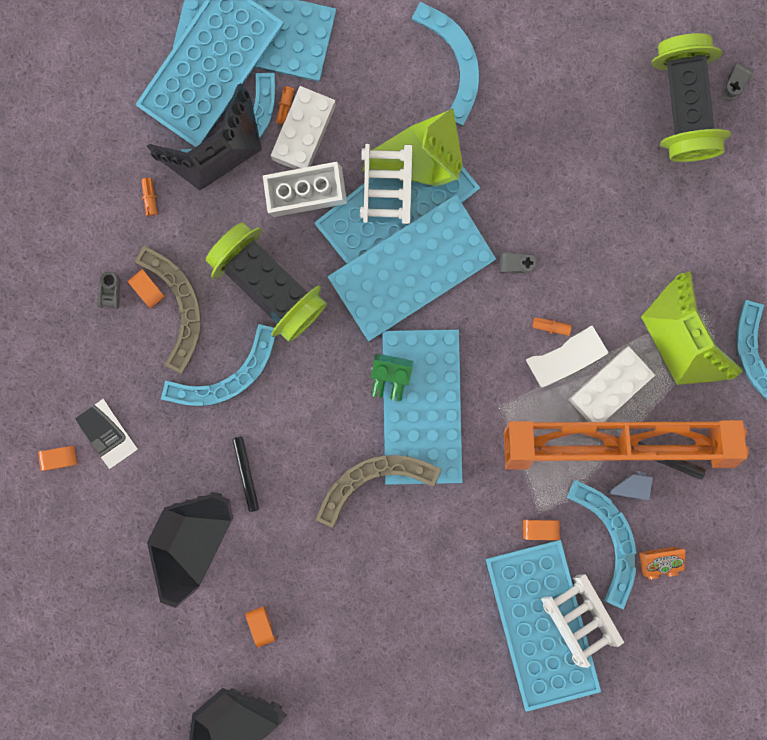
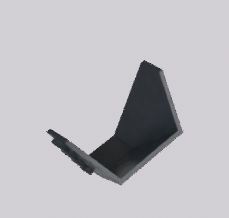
[147,83,262,190]
[147,492,233,608]
[189,688,287,740]

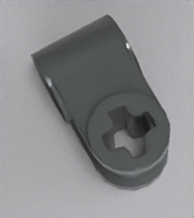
[722,62,754,101]
[499,253,536,274]
[97,271,120,309]

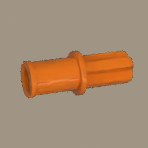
[276,86,295,125]
[141,177,158,216]
[532,317,571,336]

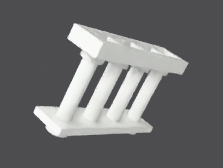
[360,144,412,224]
[541,574,624,668]

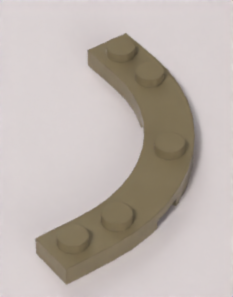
[135,246,201,375]
[316,455,442,528]

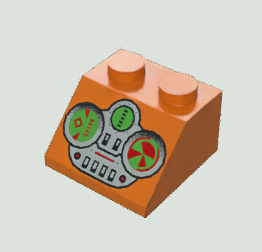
[638,546,685,579]

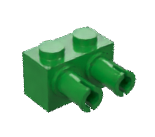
[370,353,413,401]

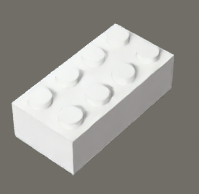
[271,86,336,169]
[263,162,347,217]
[568,346,655,422]

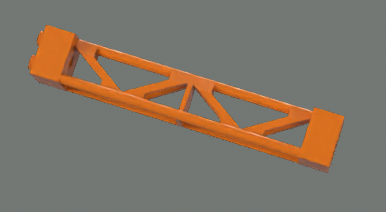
[504,420,749,470]

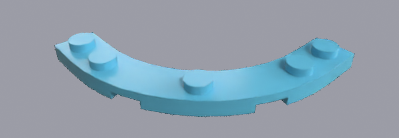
[412,2,479,127]
[181,73,275,153]
[736,300,767,399]
[161,324,276,406]
[567,480,636,610]

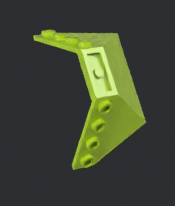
[362,108,462,186]
[641,271,743,385]

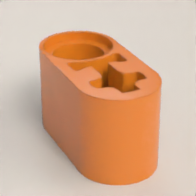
[128,269,165,309]
[38,446,77,471]
[523,520,560,540]
[245,606,276,648]

